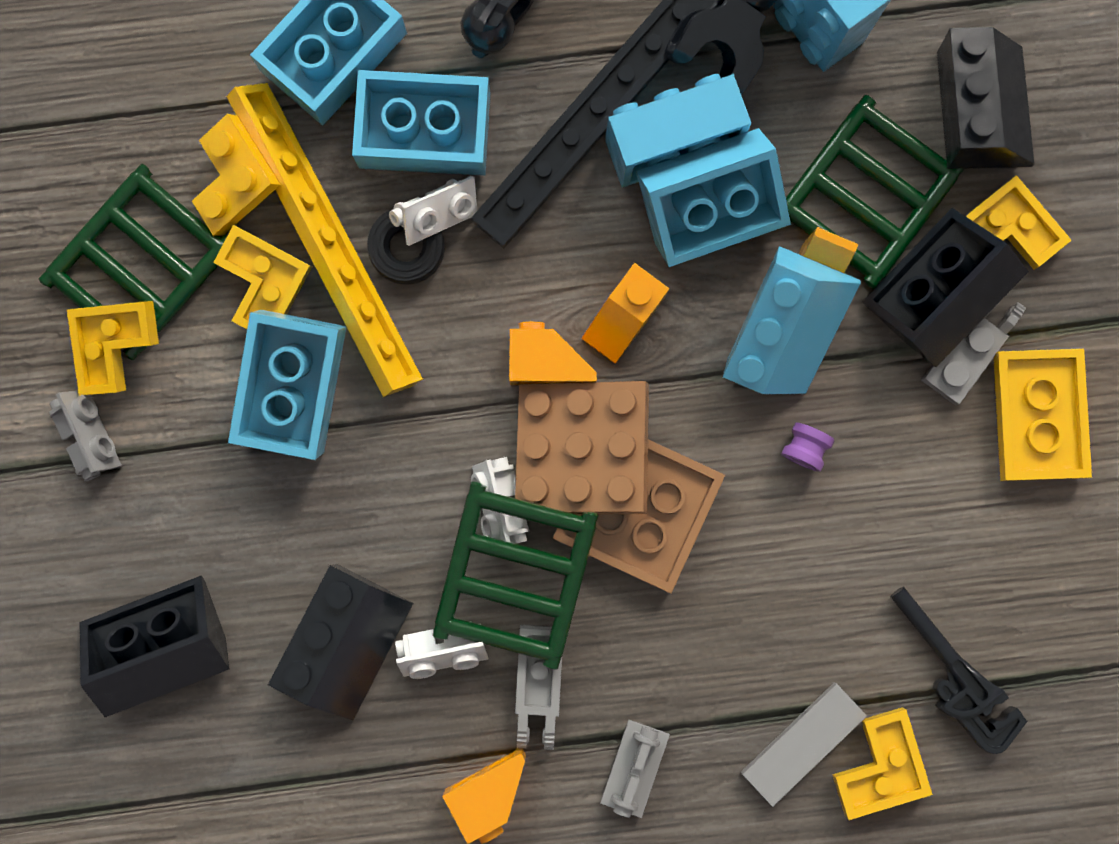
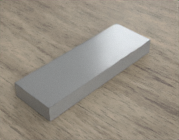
[741,682,867,807]

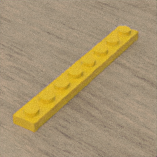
[226,83,423,397]

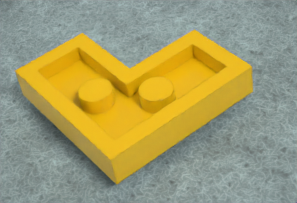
[192,114,281,236]
[966,175,1072,270]
[213,225,312,329]
[67,301,159,396]
[832,707,933,820]

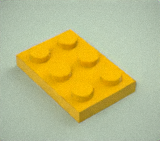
[993,349,1092,481]

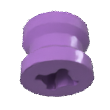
[781,422,835,472]

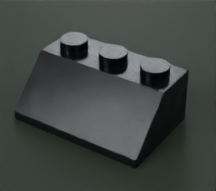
[937,27,1035,169]
[862,208,1028,367]
[268,564,414,720]
[79,575,230,717]

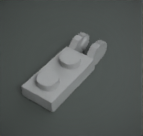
[921,302,1026,406]
[515,625,562,750]

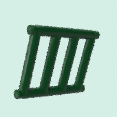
[786,95,964,289]
[39,164,227,360]
[433,481,598,670]

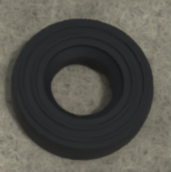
[367,209,445,285]

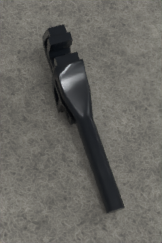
[890,586,1028,754]

